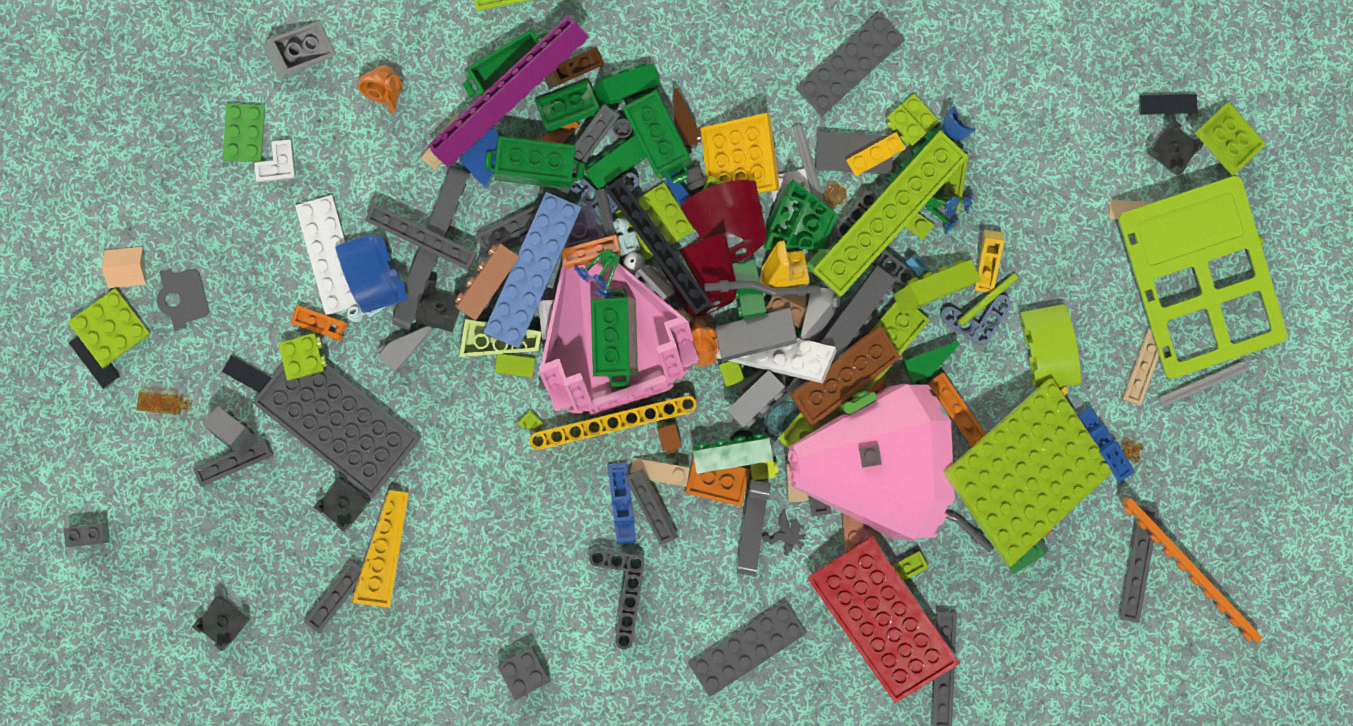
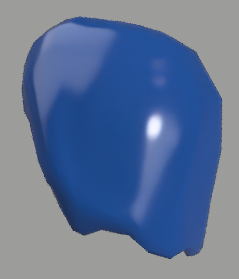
[942,107,975,141]

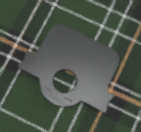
[157,269,209,331]

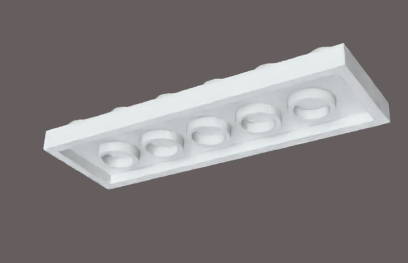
[295,195,358,316]
[716,322,837,383]

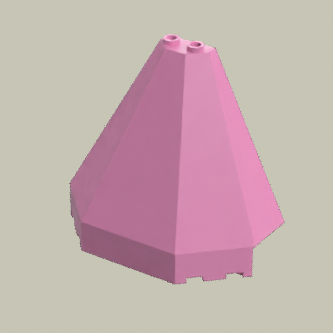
[539,260,699,415]
[788,384,955,540]

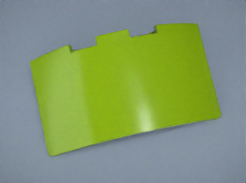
[1020,304,1081,390]

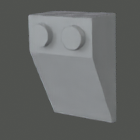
[263,21,336,81]
[635,265,676,302]

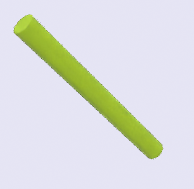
[957,273,1018,326]

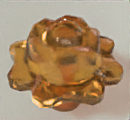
[824,183,847,207]
[1123,440,1143,462]

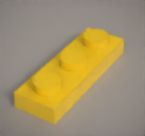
[846,132,906,177]

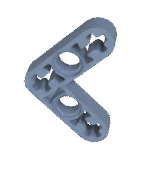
[571,173,639,217]
[940,295,1011,345]

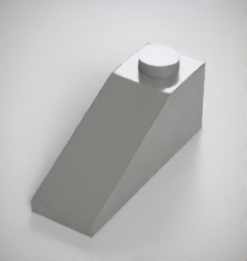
[801,288,840,342]
[377,326,434,373]

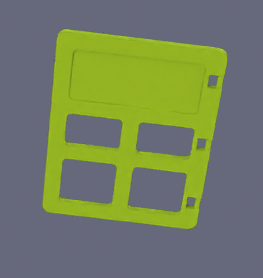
[1118,176,1287,379]

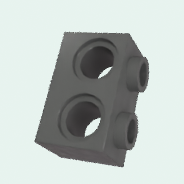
[64,524,110,548]

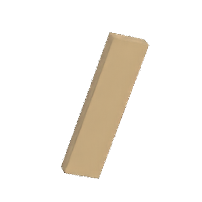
[1122,328,1159,406]

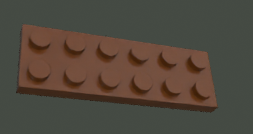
[789,326,901,426]

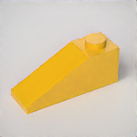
[974,230,1005,293]

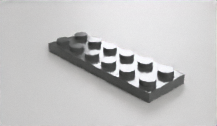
[796,12,905,117]
[688,601,806,697]

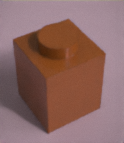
[657,424,681,454]

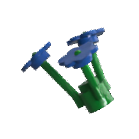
[925,192,973,235]
[574,248,620,298]

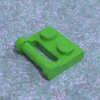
[835,390,878,414]

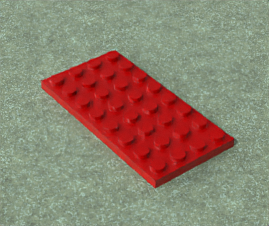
[807,536,960,704]

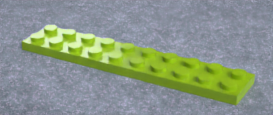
[812,130,969,297]
[777,301,930,449]

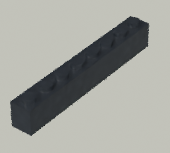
[605,178,712,314]

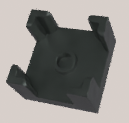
[1147,120,1204,176]
[416,279,464,332]
[314,477,371,532]
[192,595,250,651]

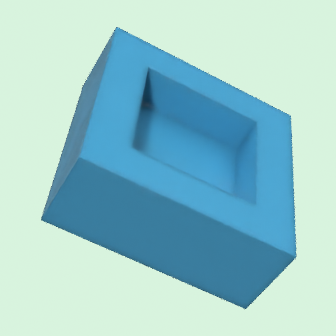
[906,254,929,276]

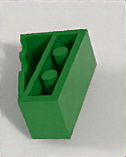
[592,63,661,109]
[732,260,766,320]

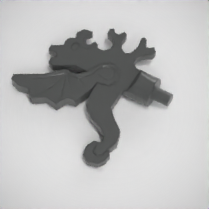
[762,510,806,556]

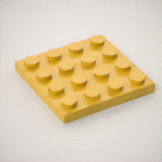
[700,113,780,194]

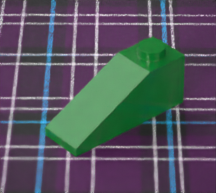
[903,341,960,385]

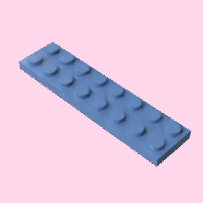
[483,192,582,349]

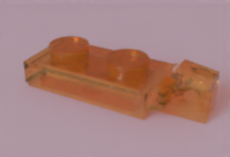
[136,392,193,415]

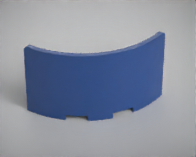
[335,232,408,313]

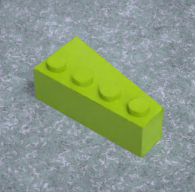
[893,259,981,315]

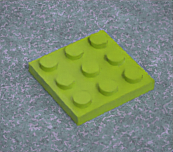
[1195,102,1266,176]
[616,183,694,261]
[68,288,150,369]

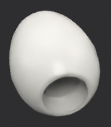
[623,252,646,275]

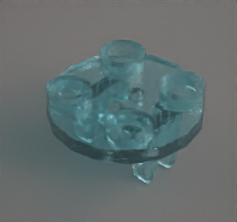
[764,401,799,437]

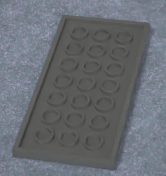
[252,363,421,499]

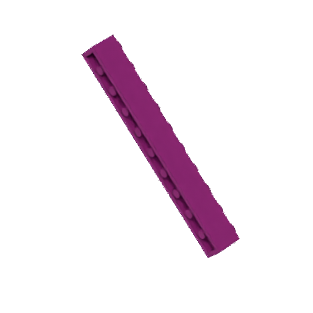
[428,15,589,167]

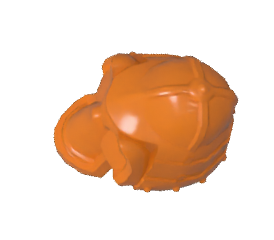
[357,65,403,114]
[689,316,719,367]

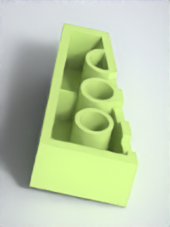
[459,318,542,357]

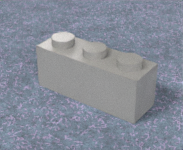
[726,370,785,429]

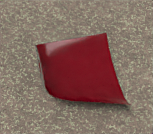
[680,179,766,261]
[657,234,737,317]

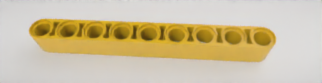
[529,396,697,450]

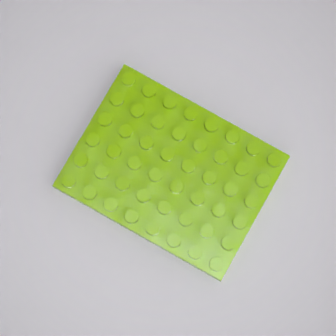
[943,378,1112,567]

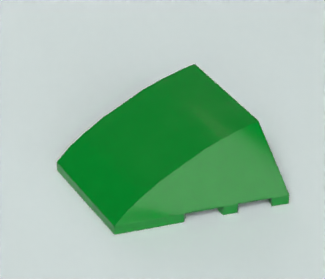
[764,179,838,250]

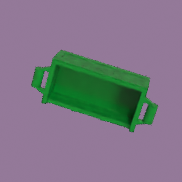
[462,29,548,97]
[622,90,694,185]
[484,136,585,190]
[591,288,638,388]

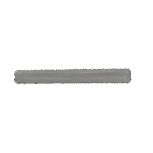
[793,125,825,204]
[1158,361,1248,407]

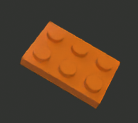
[685,459,751,507]

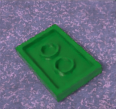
[535,80,600,133]

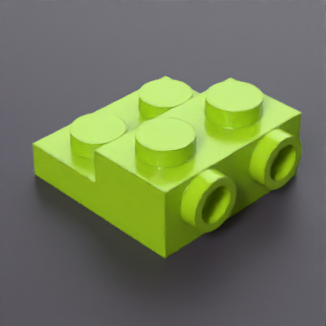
[886,94,940,147]
[278,333,327,381]

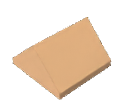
[101,247,147,289]

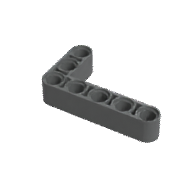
[836,192,915,287]
[737,480,771,577]
[589,549,645,650]

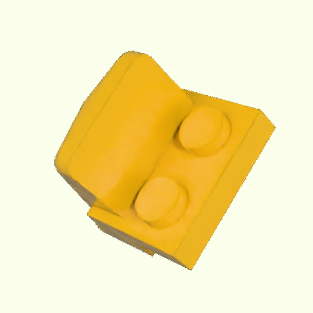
[760,241,809,288]

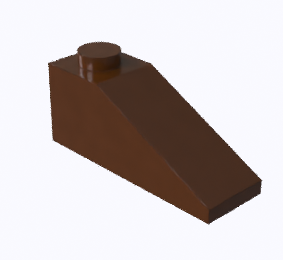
[544,47,605,90]
[674,88,701,148]

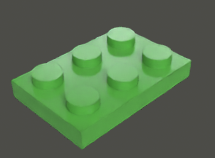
[223,103,265,162]

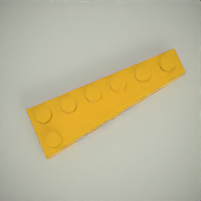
[351,490,409,608]

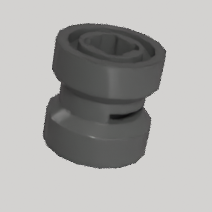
[613,119,632,138]
[686,167,706,192]

